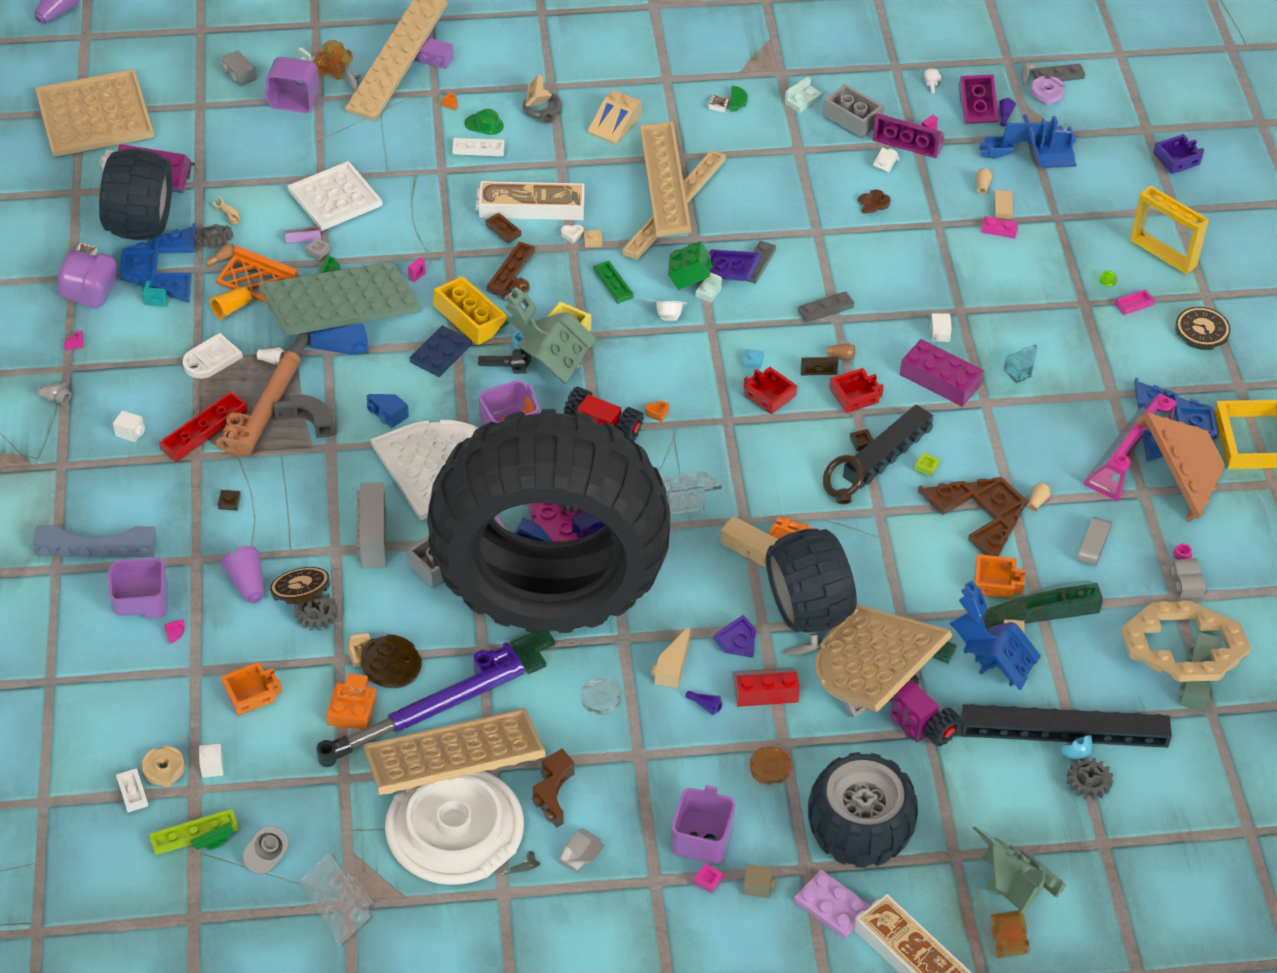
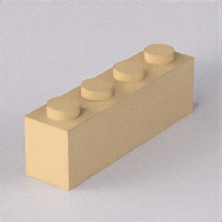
[720,516,778,567]

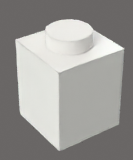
[930,313,952,342]
[113,411,145,442]
[199,744,224,777]

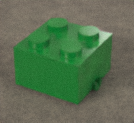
[668,241,713,290]

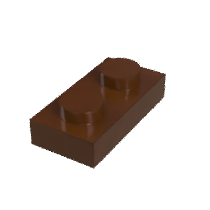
[485,213,521,243]

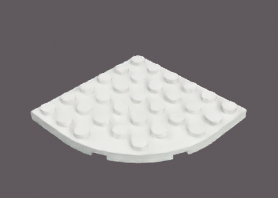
[371,420,479,521]

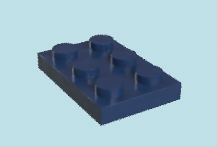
[410,325,472,378]

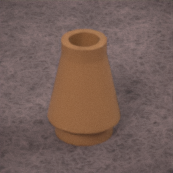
[828,343,855,361]

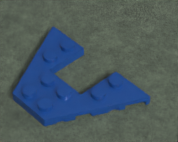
[119,223,197,303]
[1134,378,1218,461]

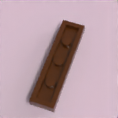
[487,241,535,296]

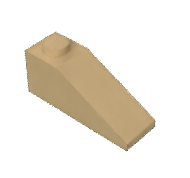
[651,628,691,688]

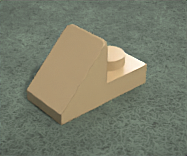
[525,74,552,107]

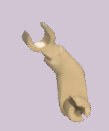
[213,197,240,225]

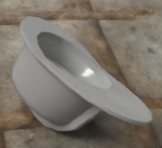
[243,826,289,874]

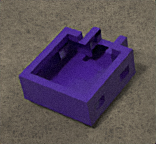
[1153,134,1204,174]

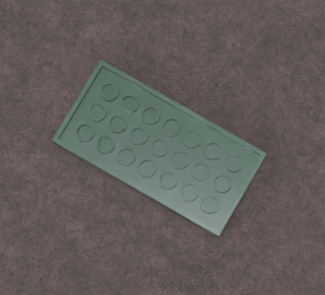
[259,261,421,336]

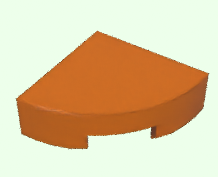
[441,92,458,111]

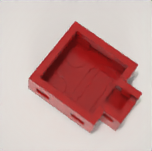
[744,366,797,414]
[829,368,884,413]

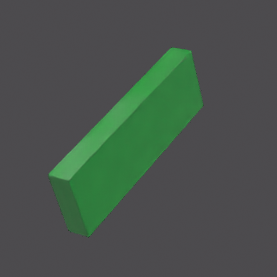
[593,260,634,304]

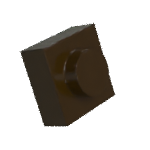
[850,429,873,451]
[218,490,241,511]

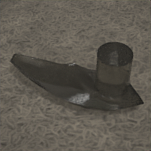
[501,851,541,876]

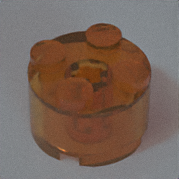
[314,40,353,80]
[990,910,1029,958]

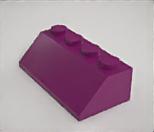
[873,113,945,159]

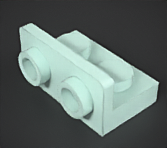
[785,77,822,113]

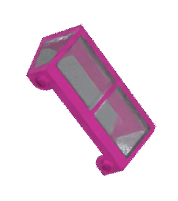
[1084,394,1177,501]

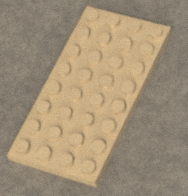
[363,708,546,795]

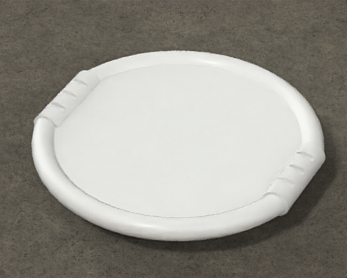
[385,771,524,885]

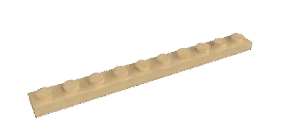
[622,150,726,260]

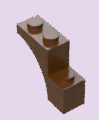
[532,748,574,827]

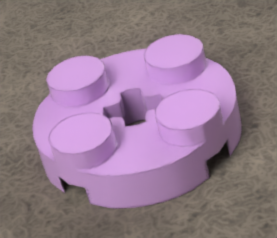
[1031,76,1065,105]

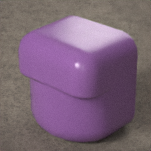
[57,250,116,308]
[108,558,168,619]

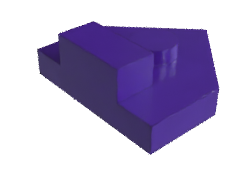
[712,615,756,658]

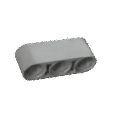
[1077,517,1112,566]

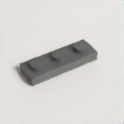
[1033,63,1085,81]
[748,240,776,284]
[798,291,854,323]

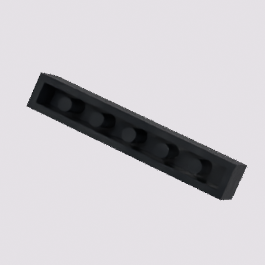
[843,404,933,489]

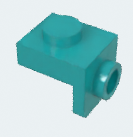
[141,281,168,307]

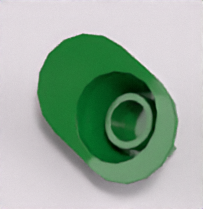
[464,109,504,135]

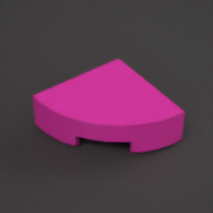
[64,331,84,350]
[164,619,185,644]

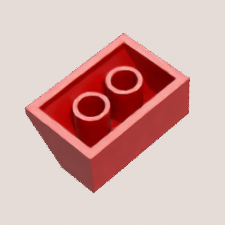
[732,667,800,707]

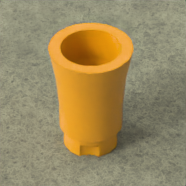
[210,286,252,320]

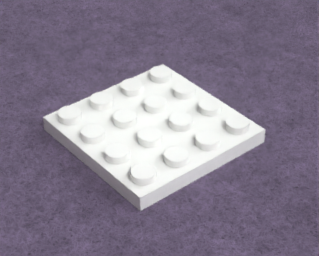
[288,161,383,231]

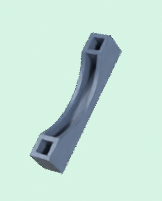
[33,525,157,558]

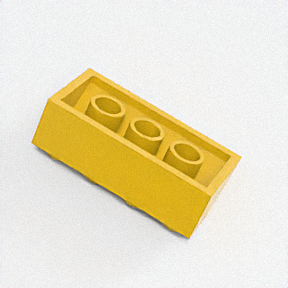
[433,276,507,345]

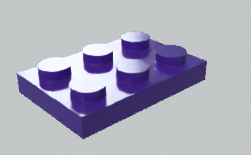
[709,249,761,281]

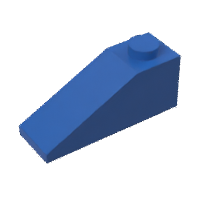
[309,324,369,355]

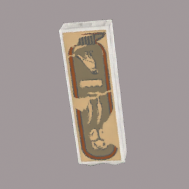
[476,181,584,220]

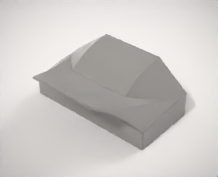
[560,828,605,873]

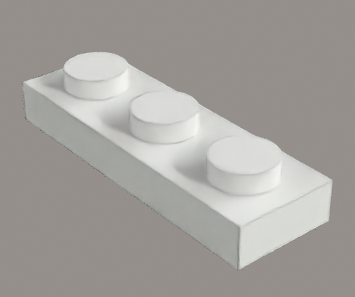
[452,138,505,156]

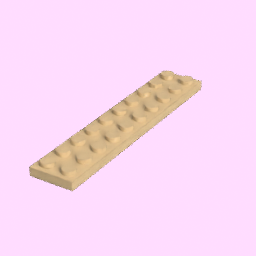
[345,0,448,121]
[640,121,692,237]

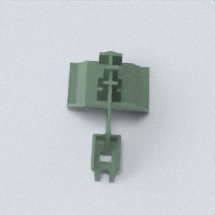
[505,287,597,384]
[973,826,1066,914]

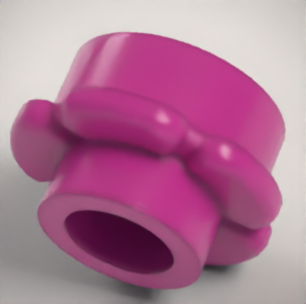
[1173,543,1192,560]

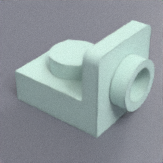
[695,273,722,303]

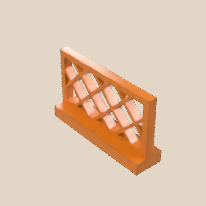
[216,246,299,304]

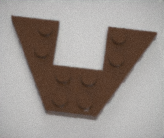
[918,477,1027,556]

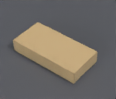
[994,190,1013,219]

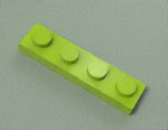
[149,809,239,856]

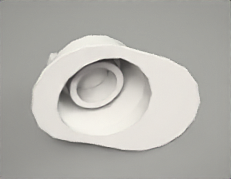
[647,299,687,321]

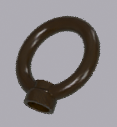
[823,455,864,505]

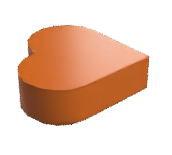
[645,401,669,422]

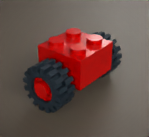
[564,386,644,441]

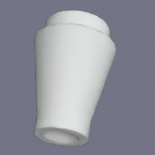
[257,348,285,366]

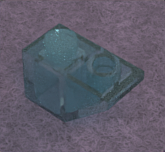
[1003,344,1037,384]

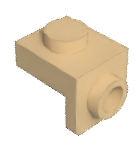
[347,633,370,667]

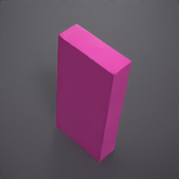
[1114,289,1155,315]

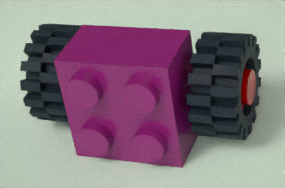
[889,675,963,746]

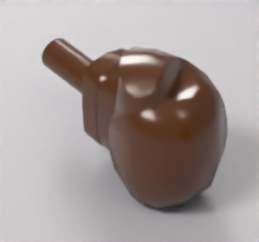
[501,277,530,301]

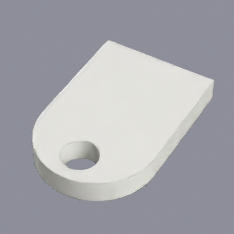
[183,333,243,379]

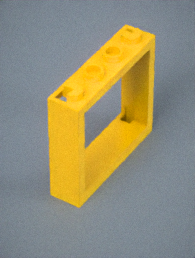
[1130,185,1209,275]
[1214,400,1277,469]

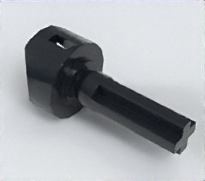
[478,349,532,374]

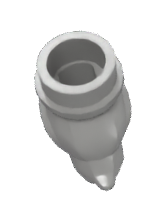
[38,382,71,405]

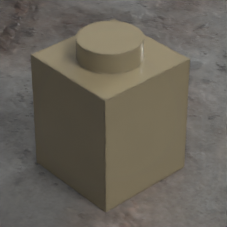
[743,864,776,898]

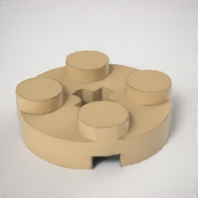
[142,746,185,787]

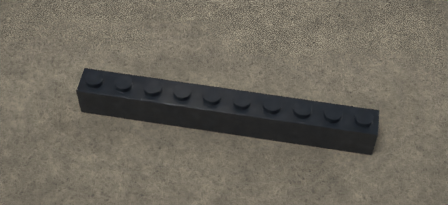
[960,704,1172,748]

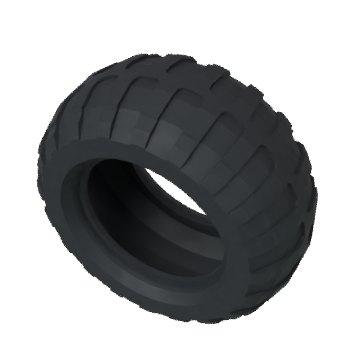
[427,409,670,633]

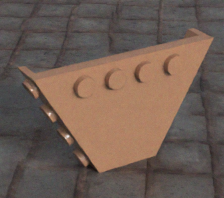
[1135,413,1225,523]

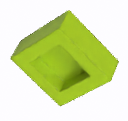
[914,452,940,477]

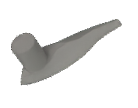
[1022,62,1037,85]
[347,71,361,91]
[784,634,821,655]

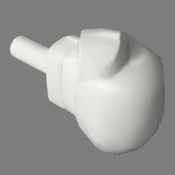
[923,69,942,94]

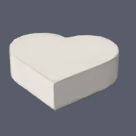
[561,225,584,244]

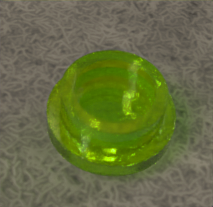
[1099,270,1117,287]

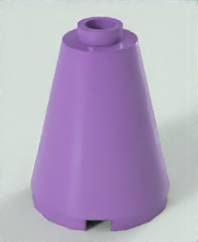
[34,0,79,24]
[221,546,264,604]

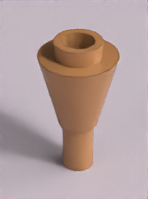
[205,242,236,267]

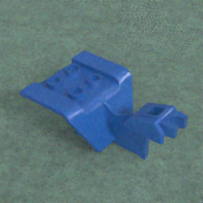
[979,114,1077,168]
[949,580,1041,690]

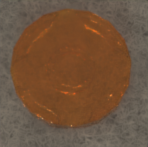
[749,747,791,785]

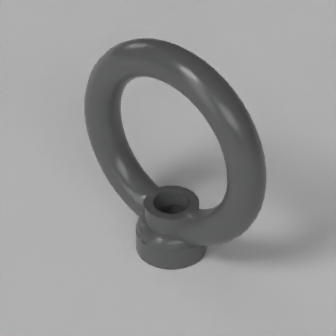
[522,92,562,124]

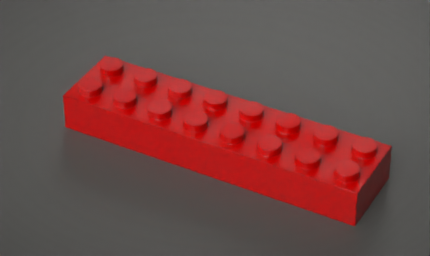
[159,392,248,462]

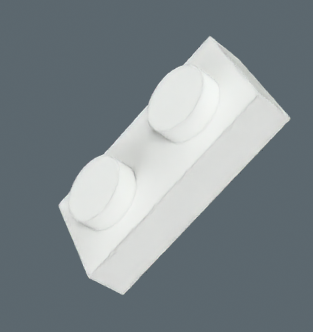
[116,768,148,812]

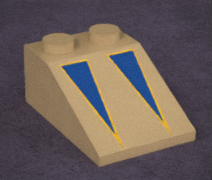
[587,90,642,145]

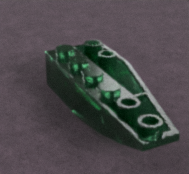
[983,580,1103,628]

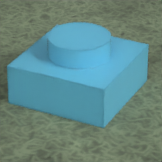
[742,349,764,369]

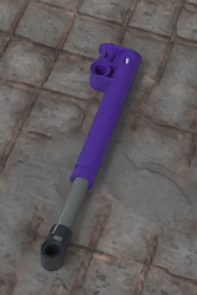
[316,642,525,767]

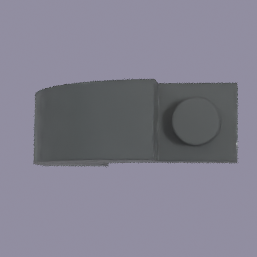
[274,395,335,438]

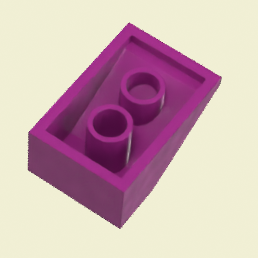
[958,74,999,124]

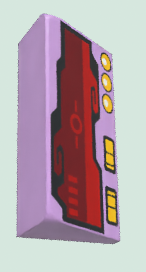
[285,226,321,243]

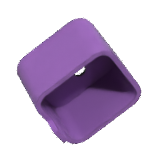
[264,57,319,113]
[671,785,736,864]

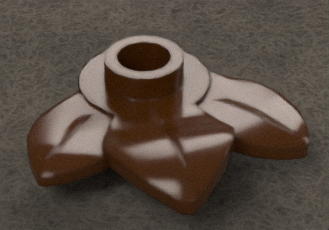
[857,189,891,213]

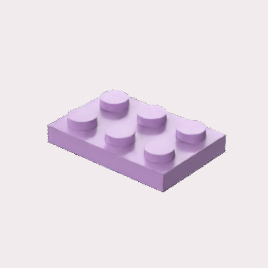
[793,870,871,940]

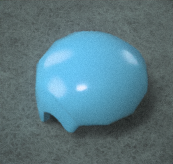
[1061,735,1092,760]

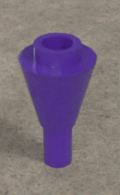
[999,98,1016,127]
[685,690,723,715]

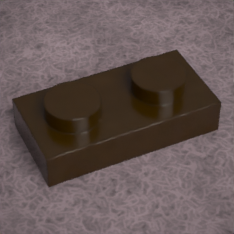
[800,357,839,376]

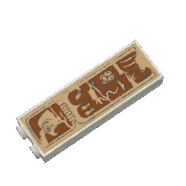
[854,894,971,973]

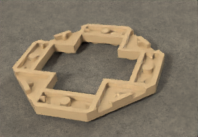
[1121,600,1251,682]

